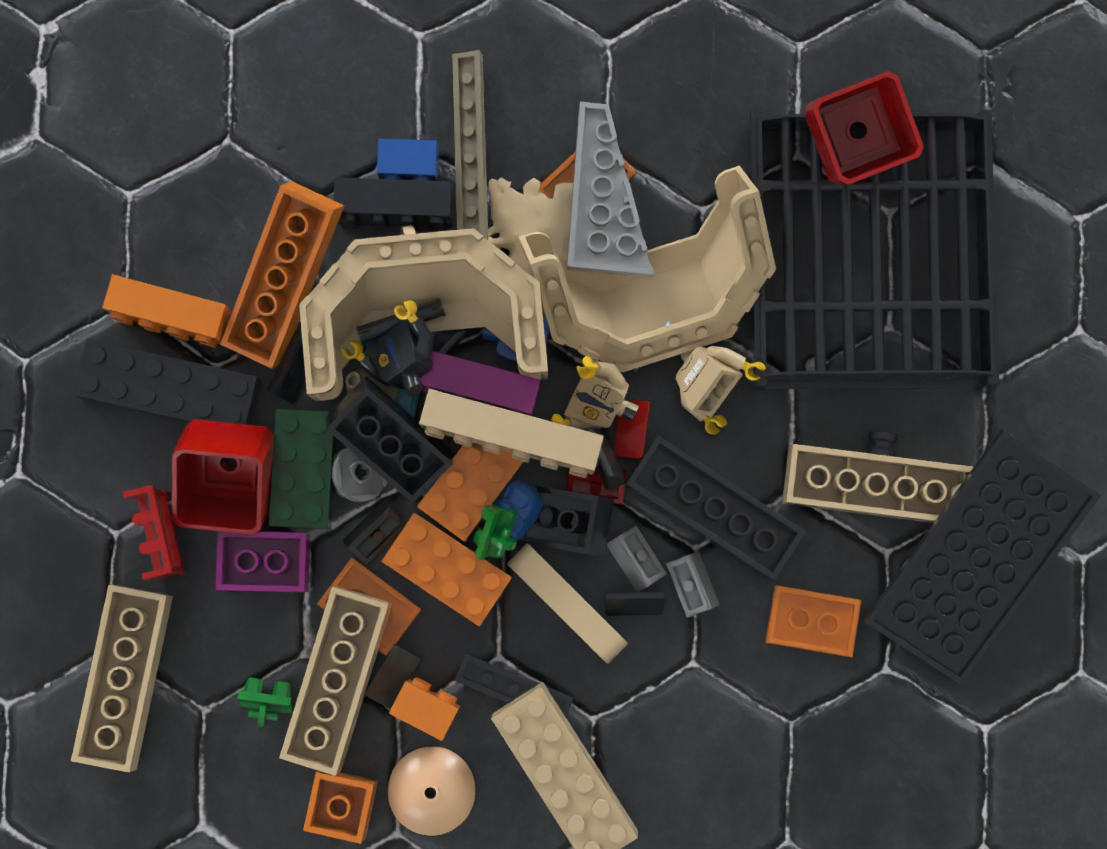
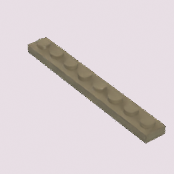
[452,50,488,240]

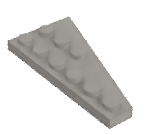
[567,101,654,278]

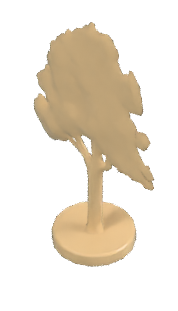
[400,177,573,275]

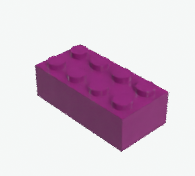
[420,351,541,416]

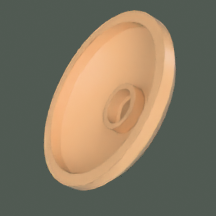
[388,746,476,836]

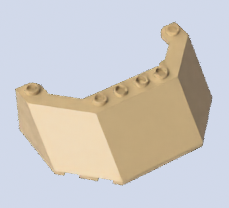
[519,166,776,372]
[299,228,548,401]

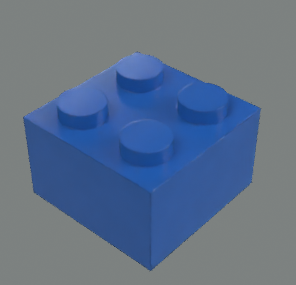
[377,138,440,181]

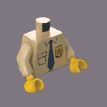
[676,346,766,435]
[551,356,638,429]

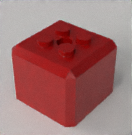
[804,71,924,185]
[172,419,274,535]

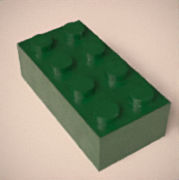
[269,409,337,530]

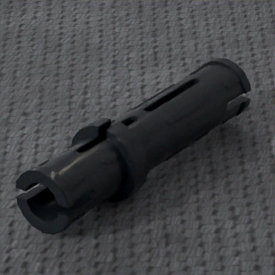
[356,298,445,344]

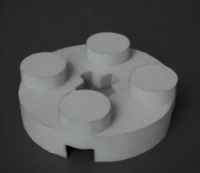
[331,447,388,502]

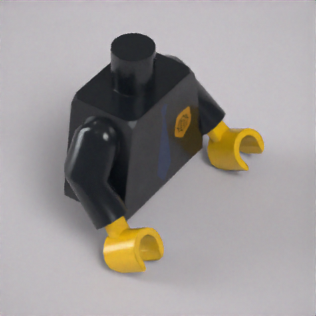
[341,300,434,395]

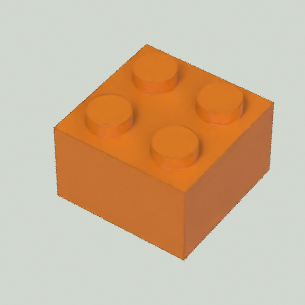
[389,677,460,741]
[303,771,379,844]

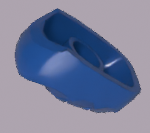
[495,480,544,540]

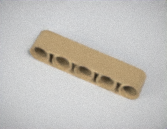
[507,543,628,664]

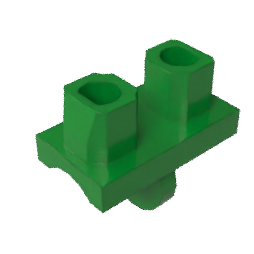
[473,505,518,560]
[237,677,294,728]

